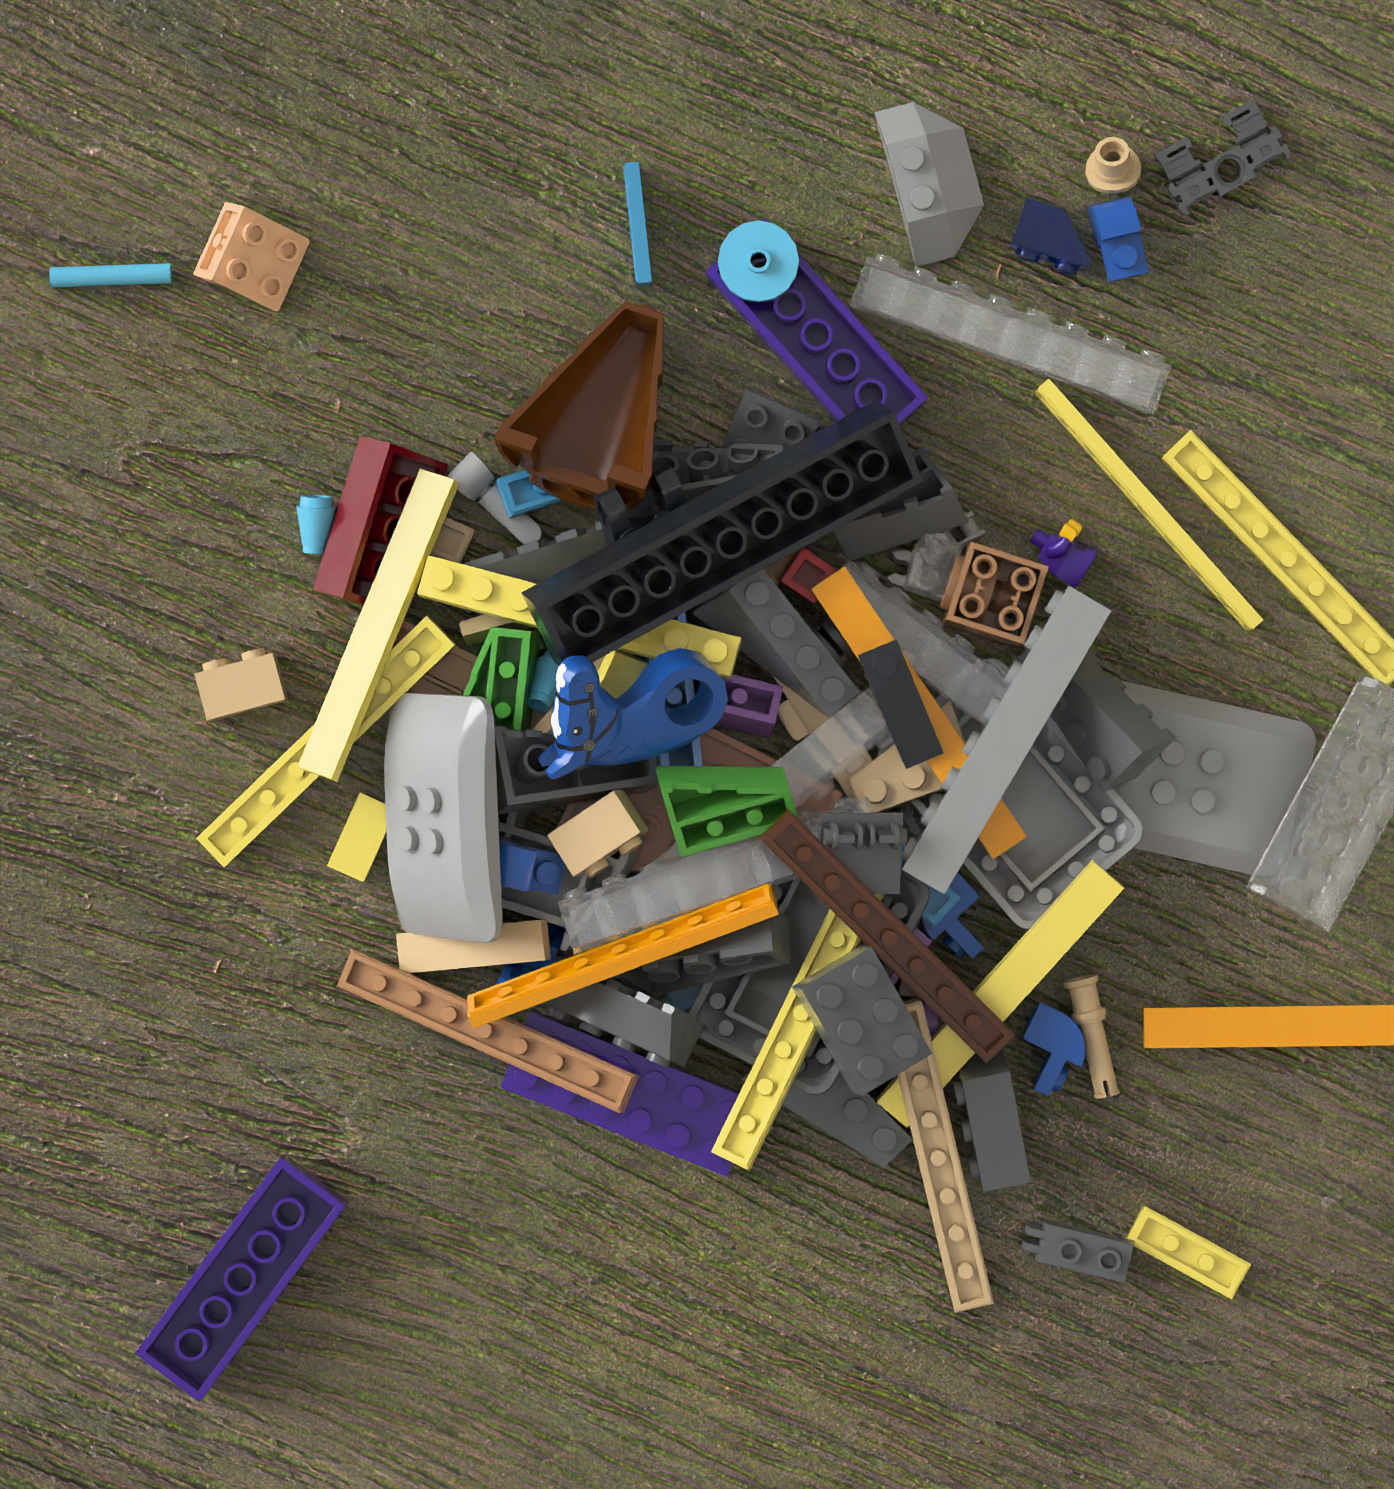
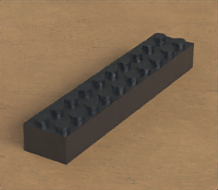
[521,400,923,666]

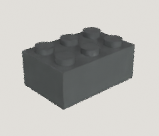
[792,945,932,1096]

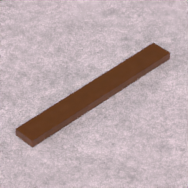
[759,809,1015,1064]

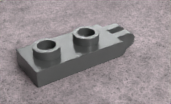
[1021,1220,1135,1283]

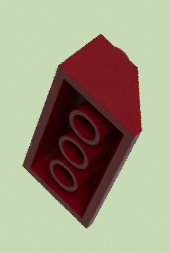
[313,436,448,606]

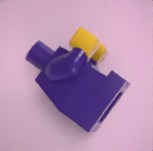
[1029,518,1100,588]

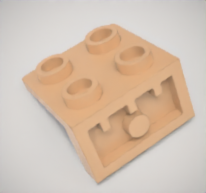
[193,202,310,311]

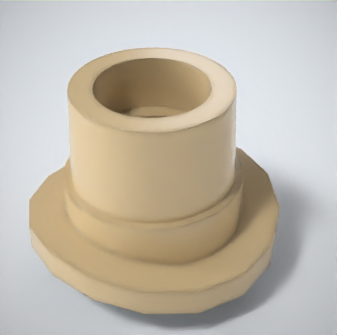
[1085,137,1142,194]

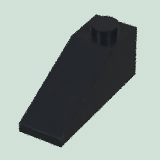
[858,639,943,769]

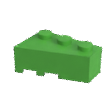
[463,627,540,731]
[655,766,797,857]

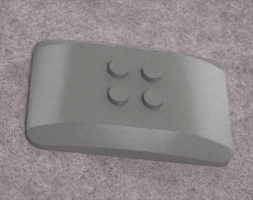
[878,658,1143,930]
[1113,681,1316,878]
[384,692,503,943]

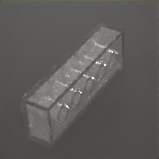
[1246,675,1394,932]

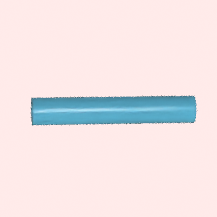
[49,263,172,287]

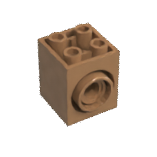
[940,542,1049,648]

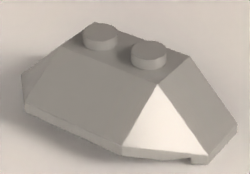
[874,102,984,268]

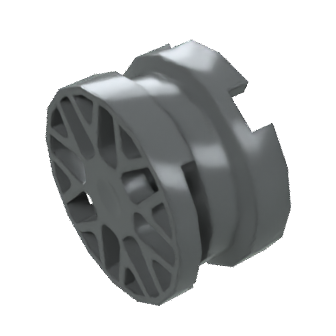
[810,613,856,671]

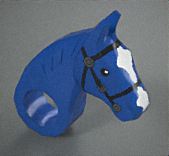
[538,648,728,779]

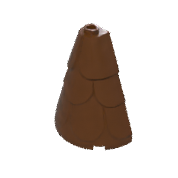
[494,301,664,510]

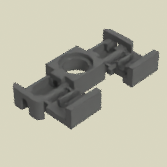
[1153,99,1291,215]

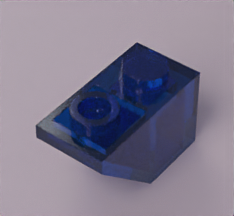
[1009,197,1090,276]

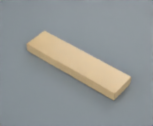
[396,919,551,973]

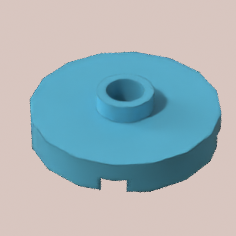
[718,220,799,302]

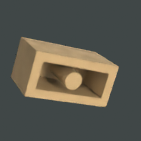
[194,648,288,721]
[547,789,649,878]

